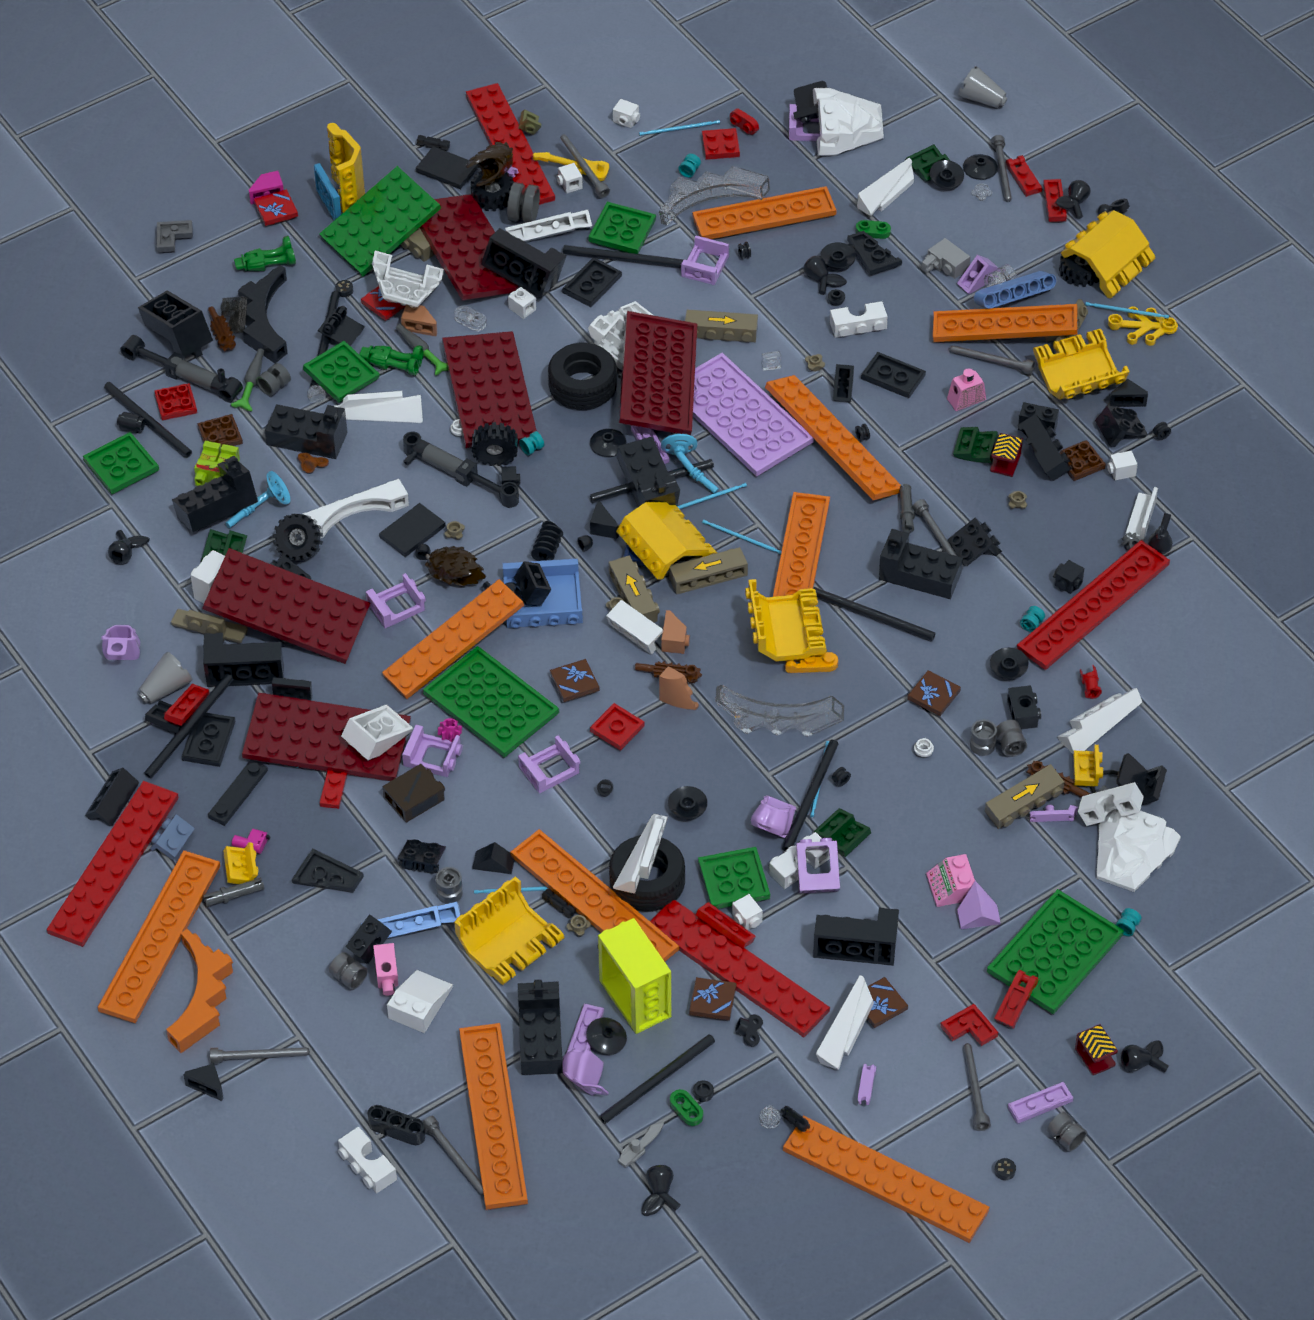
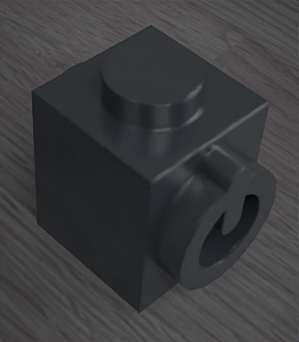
[1053,560,1085,594]

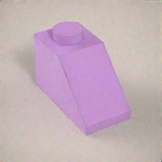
[957,255,999,294]

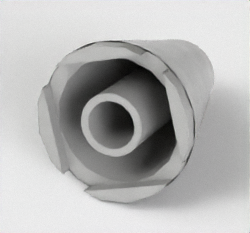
[958,65,1008,108]
[138,652,193,704]

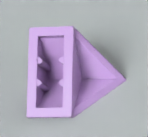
[957,880,1001,929]

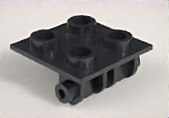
[318,306,365,346]
[398,839,446,874]

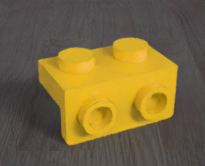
[1073,744,1103,786]
[223,842,258,884]

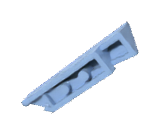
[361,902,461,939]

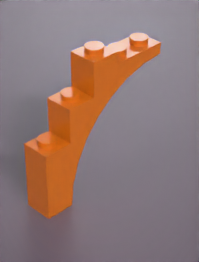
[166,929,233,1053]

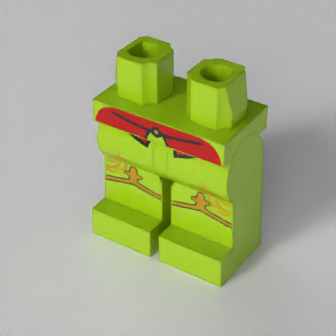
[194,441,240,486]

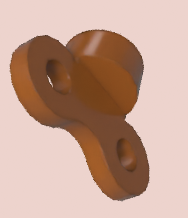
[298,453,329,473]

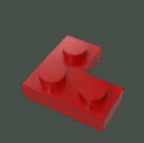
[940,1004,998,1046]

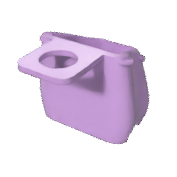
[101,625,140,660]
[751,795,796,838]
[562,1048,609,1096]

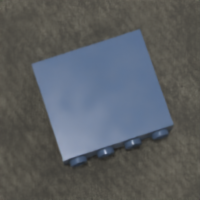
[503,559,583,628]

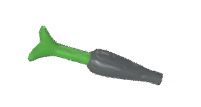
[396,324,448,376]
[231,349,264,412]

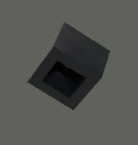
[501,466,520,485]

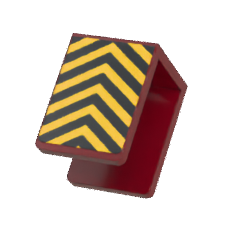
[990,433,1023,477]
[1075,1024,1118,1075]

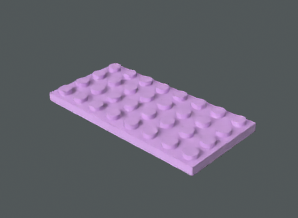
[693,353,814,477]

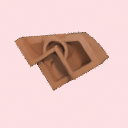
[659,666,699,710]

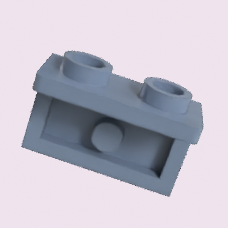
[150,814,195,860]

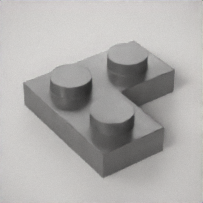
[157,220,193,252]

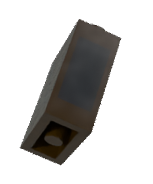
[382,764,445,823]

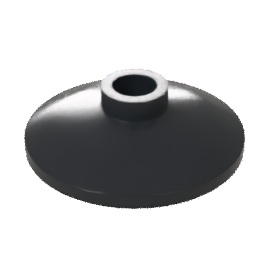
[963,154,998,180]
[930,160,964,189]
[821,242,856,269]
[590,429,627,457]
[990,647,1029,679]
[668,786,707,819]
[586,1017,627,1055]

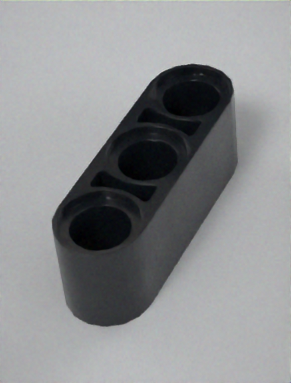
[367,1105,425,1146]

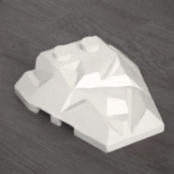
[813,88,884,156]
[372,251,444,308]
[588,301,653,370]
[1096,809,1181,892]

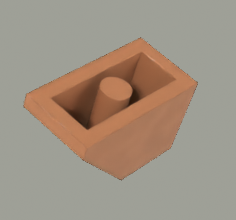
[401,305,437,336]
[661,610,690,654]

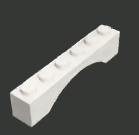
[303,479,409,539]

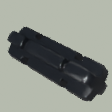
[417,135,450,151]
[542,889,576,918]
[780,1106,810,1132]

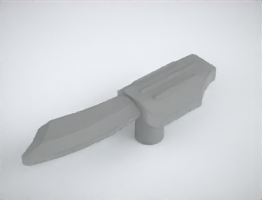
[618,1123,664,1168]

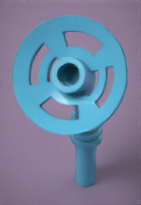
[661,434,719,493]
[225,471,290,528]

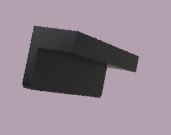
[85,768,139,826]

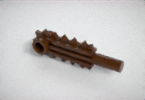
[208,306,236,351]
[635,661,702,683]
[1026,761,1090,798]

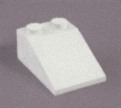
[341,705,413,760]
[387,970,453,1033]

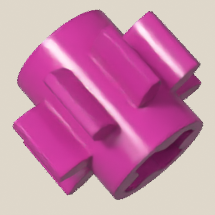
[438,718,462,742]

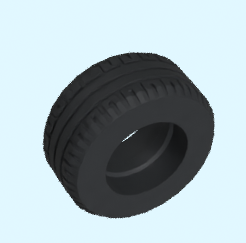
[548,342,617,410]
[609,835,685,912]

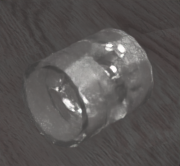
[984,264,1018,288]

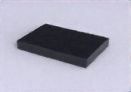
[416,146,478,189]
[562,257,622,307]
[861,352,926,399]
[379,503,446,557]
[182,713,236,767]

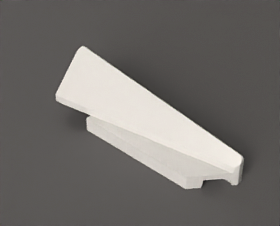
[857,158,914,216]
[505,210,592,242]
[334,391,423,423]
[1057,688,1142,754]
[613,814,668,893]
[816,975,874,1070]

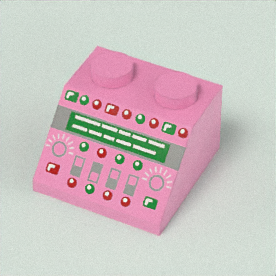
[926,854,975,907]

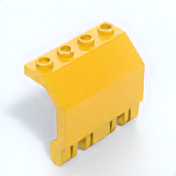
[327,123,365,213]
[1060,210,1155,298]
[1033,329,1129,399]
[616,502,717,579]
[745,579,827,661]
[454,876,565,985]

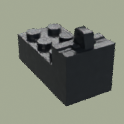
[481,228,567,298]
[138,290,213,358]
[265,404,347,459]
[616,436,680,507]
[172,456,258,532]
[879,529,963,600]
[203,633,284,687]
[813,907,899,966]
[518,980,563,1075]

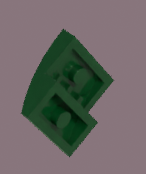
[905,144,950,182]
[953,427,999,463]
[200,529,247,562]
[814,808,871,857]

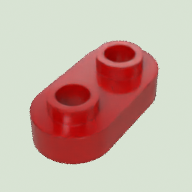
[730,109,759,135]

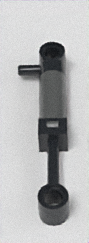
[120,335,243,402]
[403,432,519,508]

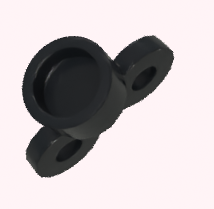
[735,1014,763,1047]

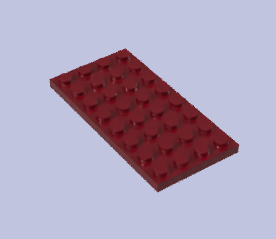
[419,194,520,300]
[619,311,697,435]
[442,331,537,448]
[202,548,370,664]
[242,693,411,781]

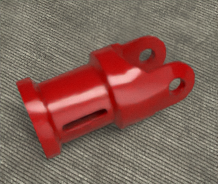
[1080,665,1102,699]

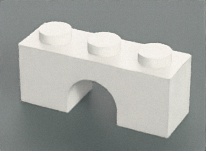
[830,301,888,338]
[1078,782,1143,826]
[769,832,830,889]
[338,1127,397,1194]

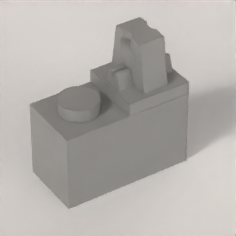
[921,238,970,279]

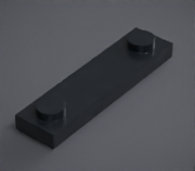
[208,760,268,826]

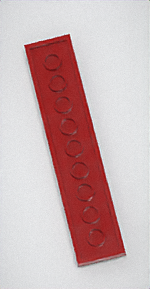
[466,83,555,205]
[1017,540,1170,670]
[47,781,179,947]
[650,900,830,1038]

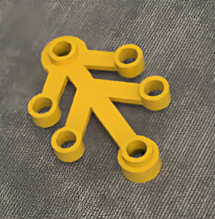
[1108,306,1178,346]

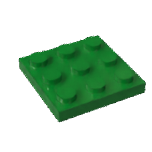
[588,202,656,254]
[303,341,380,403]
[83,432,159,494]
[698,847,770,909]

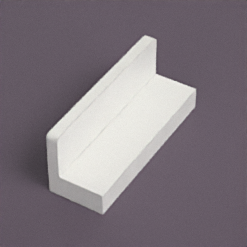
[1126,487,1158,541]
[606,600,663,655]

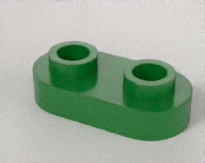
[856,220,891,239]
[670,1089,703,1126]

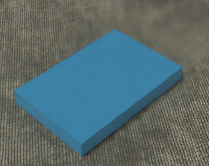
[314,163,341,220]

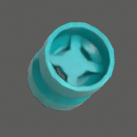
[678,153,701,178]
[519,431,545,456]
[1020,606,1046,632]
[1115,908,1142,937]

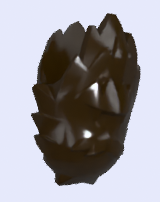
[466,142,513,186]
[425,546,486,586]

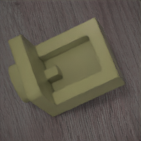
[519,109,542,135]

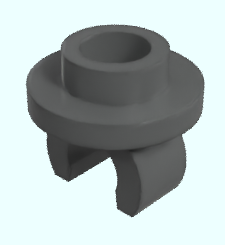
[1121,532,1140,551]

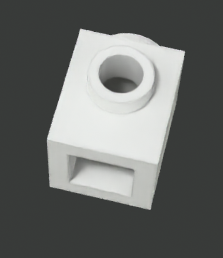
[613,99,640,128]
[556,163,583,193]
[508,287,536,319]
[1107,451,1137,480]
[732,894,763,930]

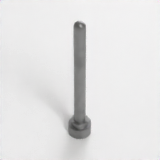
[560,134,610,198]
[991,135,1012,202]
[950,346,1035,375]
[912,499,963,568]
[964,1043,991,1131]
[210,1047,310,1064]
[423,1116,483,1195]

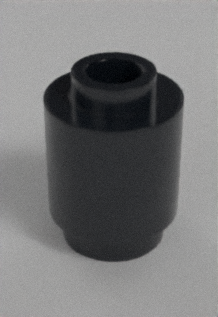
[117,412,146,433]

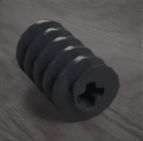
[531,521,563,561]

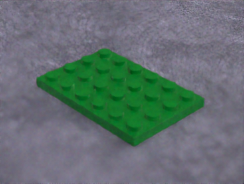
[319,166,441,277]
[423,646,559,758]
[987,889,1124,1015]

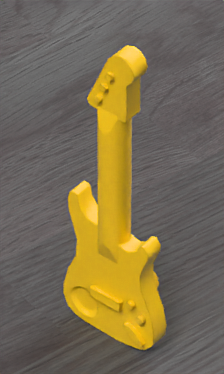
[533,152,609,181]

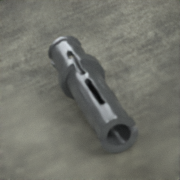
[900,484,915,533]
[203,877,264,907]

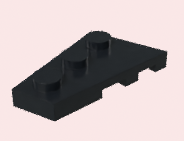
[847,231,902,275]
[292,848,364,892]

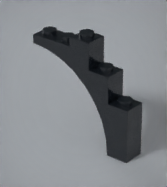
[238,265,288,363]

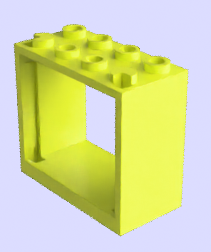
[598,918,671,1034]

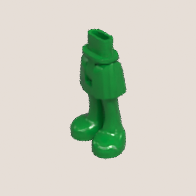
[234,236,296,271]
[359,345,423,375]

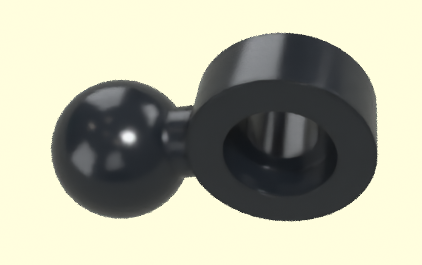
[1097,198,1130,215]

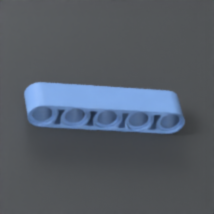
[974,271,1056,308]

